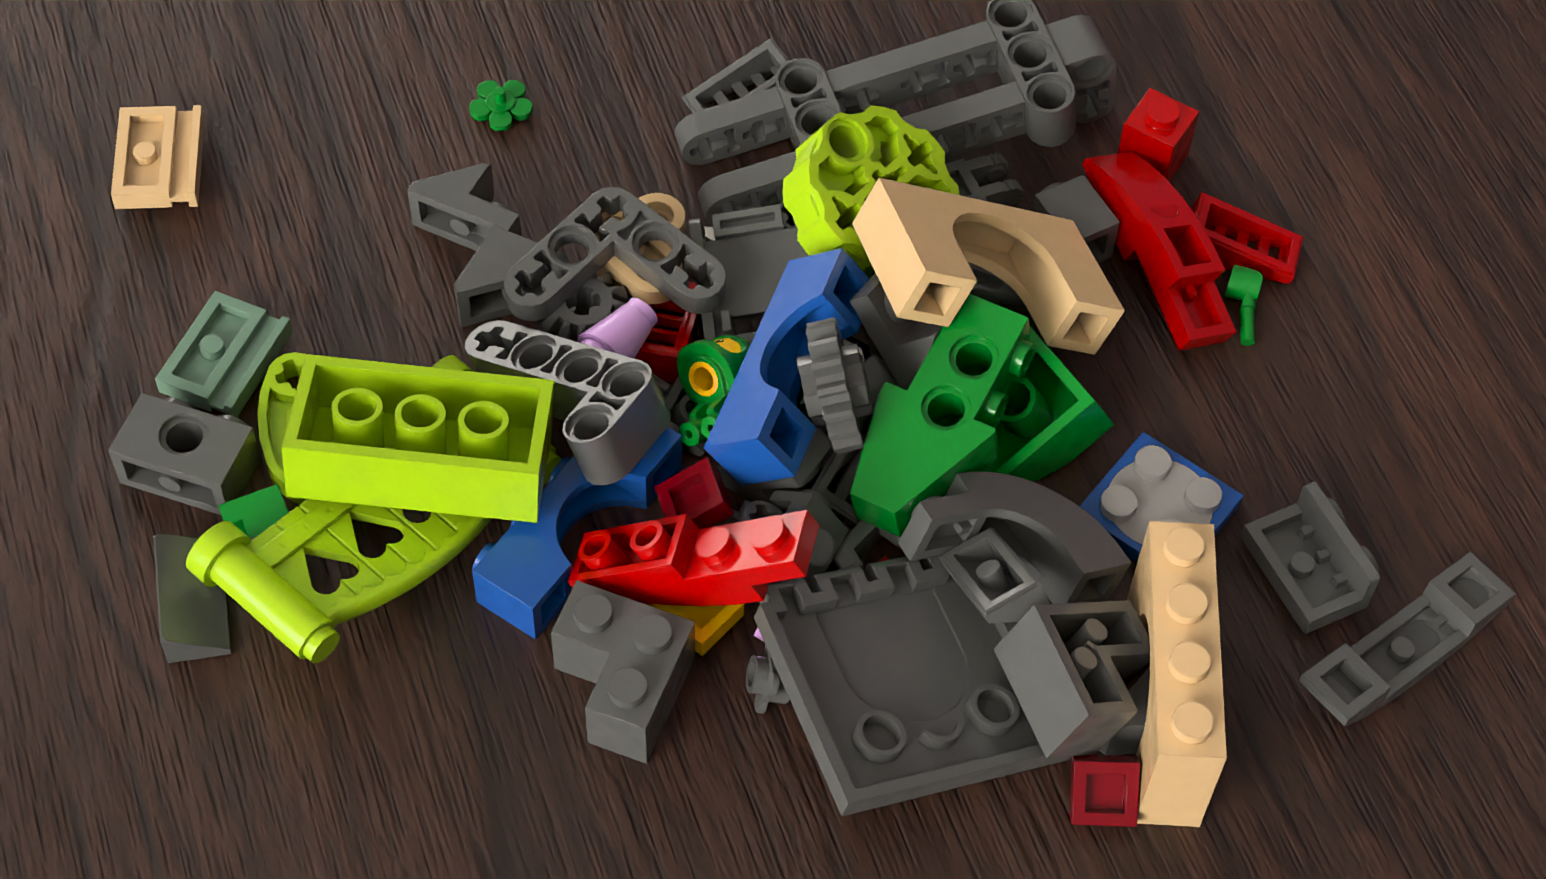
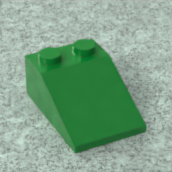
[934,326,1115,482]

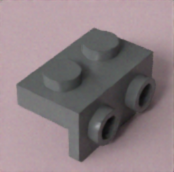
[1240,482,1380,635]

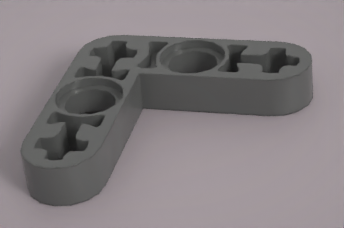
[504,186,726,321]

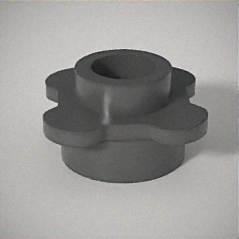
[746,647,790,714]

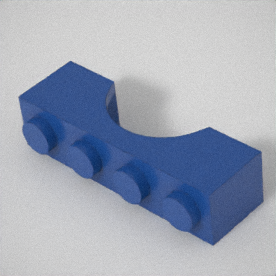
[703,248,870,485]
[472,427,682,640]

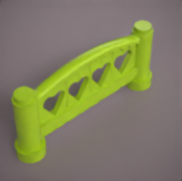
[186,355,562,664]

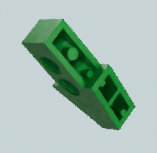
[850,293,1036,537]

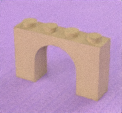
[852,178,1125,355]
[1127,521,1227,827]

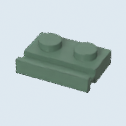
[155,291,293,417]

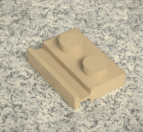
[111,105,205,209]

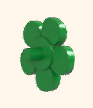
[469,80,533,131]

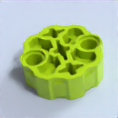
[783,105,959,278]

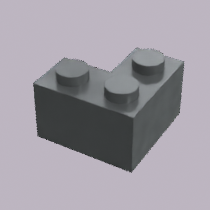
[551,580,695,764]
[994,600,1150,759]

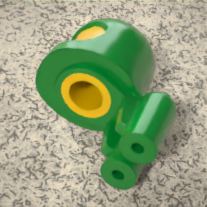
[677,334,751,447]

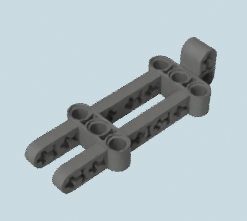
[674,0,1117,227]

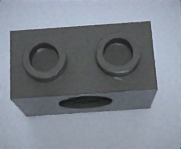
[108,393,261,515]

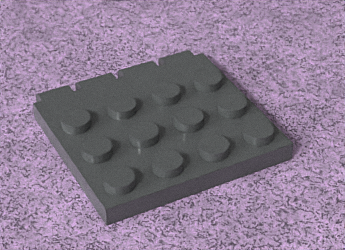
[754,555,1071,817]

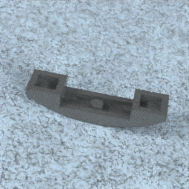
[1299,551,1516,726]

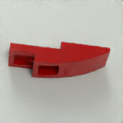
[1082,151,1237,351]
[568,510,820,606]

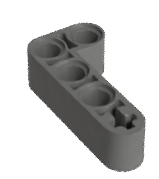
[465,320,671,486]

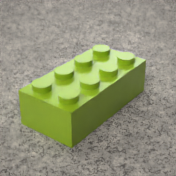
[282,354,554,523]

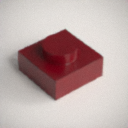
[655,457,735,529]
[1069,755,1140,827]

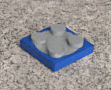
[1079,432,1244,563]

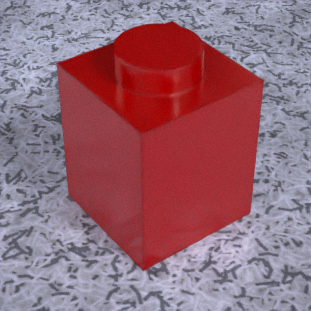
[1118,88,1199,181]

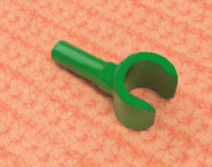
[1225,265,1263,346]

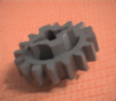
[797,317,874,454]

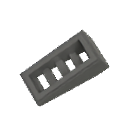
[681,37,790,114]

